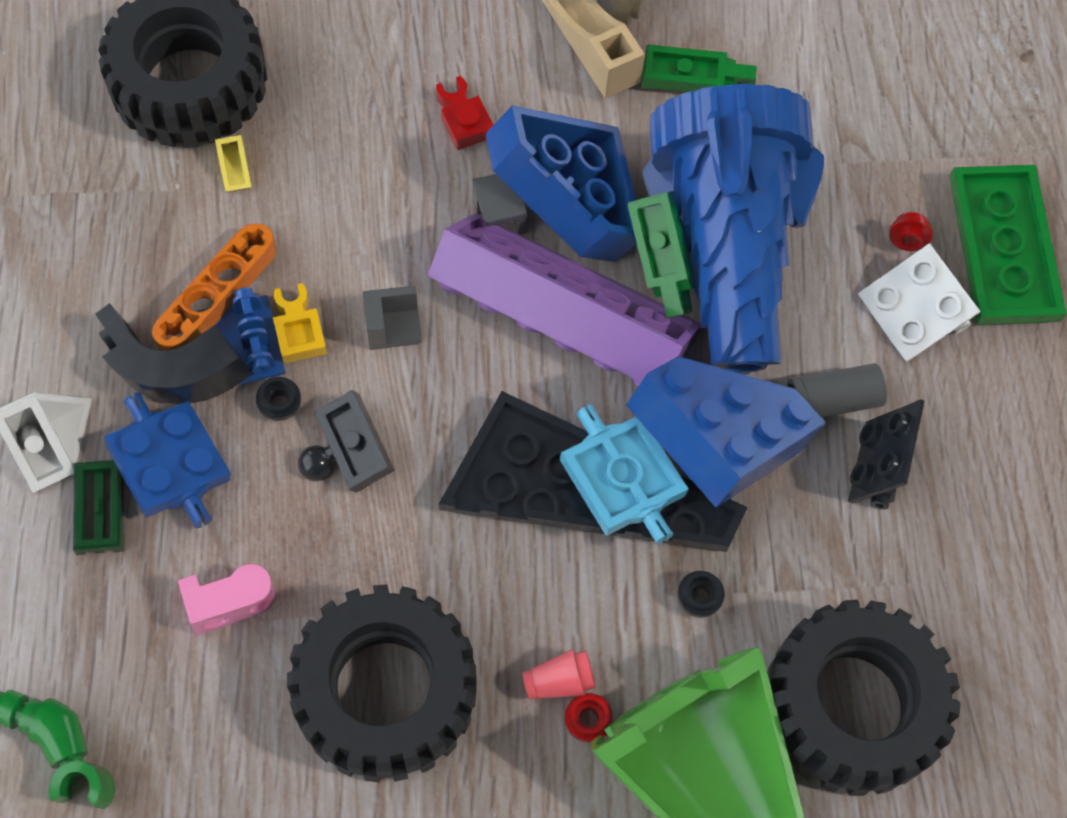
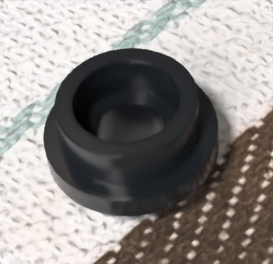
[256,377,301,421]
[677,571,725,618]

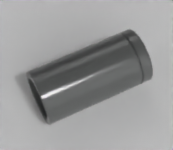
[786,363,887,418]

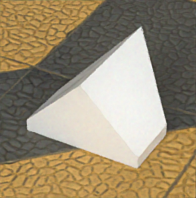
[0,392,92,493]

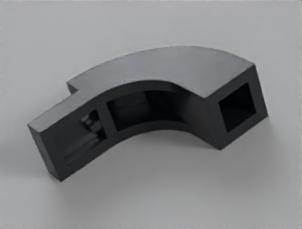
[95,303,252,404]

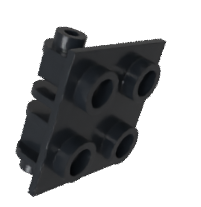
[848,399,925,510]

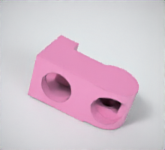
[177,564,275,636]

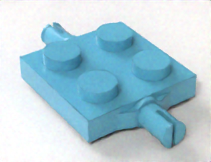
[560,404,688,545]

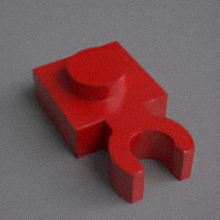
[436,76,494,151]

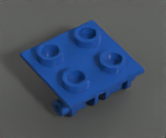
[182,287,286,385]

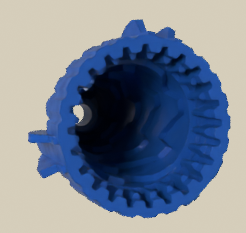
[642,84,824,375]

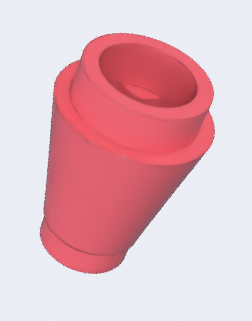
[522,649,596,700]

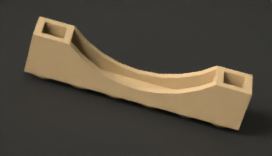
[542,0,645,98]

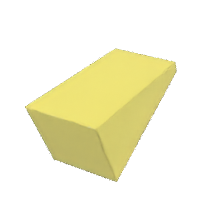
[215,135,252,192]

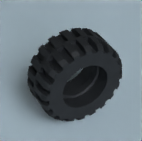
[98,0,267,148]
[287,584,477,783]
[767,599,961,796]

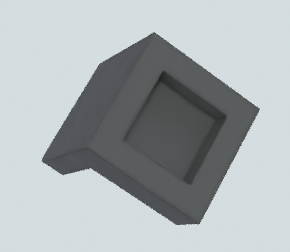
[472,174,527,234]
[363,286,422,350]

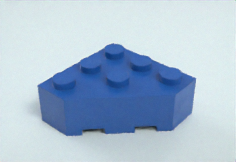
[485,105,637,262]
[626,356,826,508]

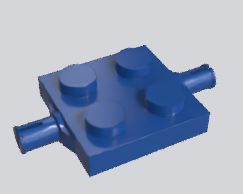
[104,392,231,529]

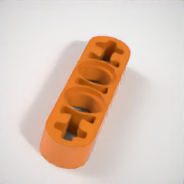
[152,223,277,350]

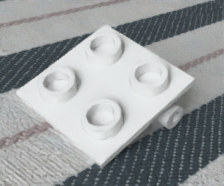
[858,243,980,362]

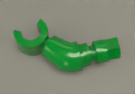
[0,690,115,809]

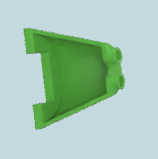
[590,647,805,818]

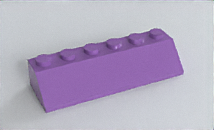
[427,213,701,386]

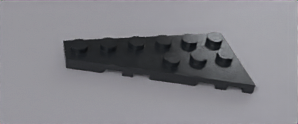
[439,391,748,552]

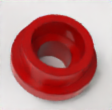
[889,212,933,251]
[565,693,613,743]

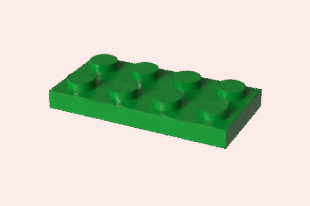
[949,165,1067,325]

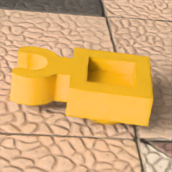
[273,283,327,364]

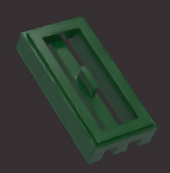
[73,460,124,555]

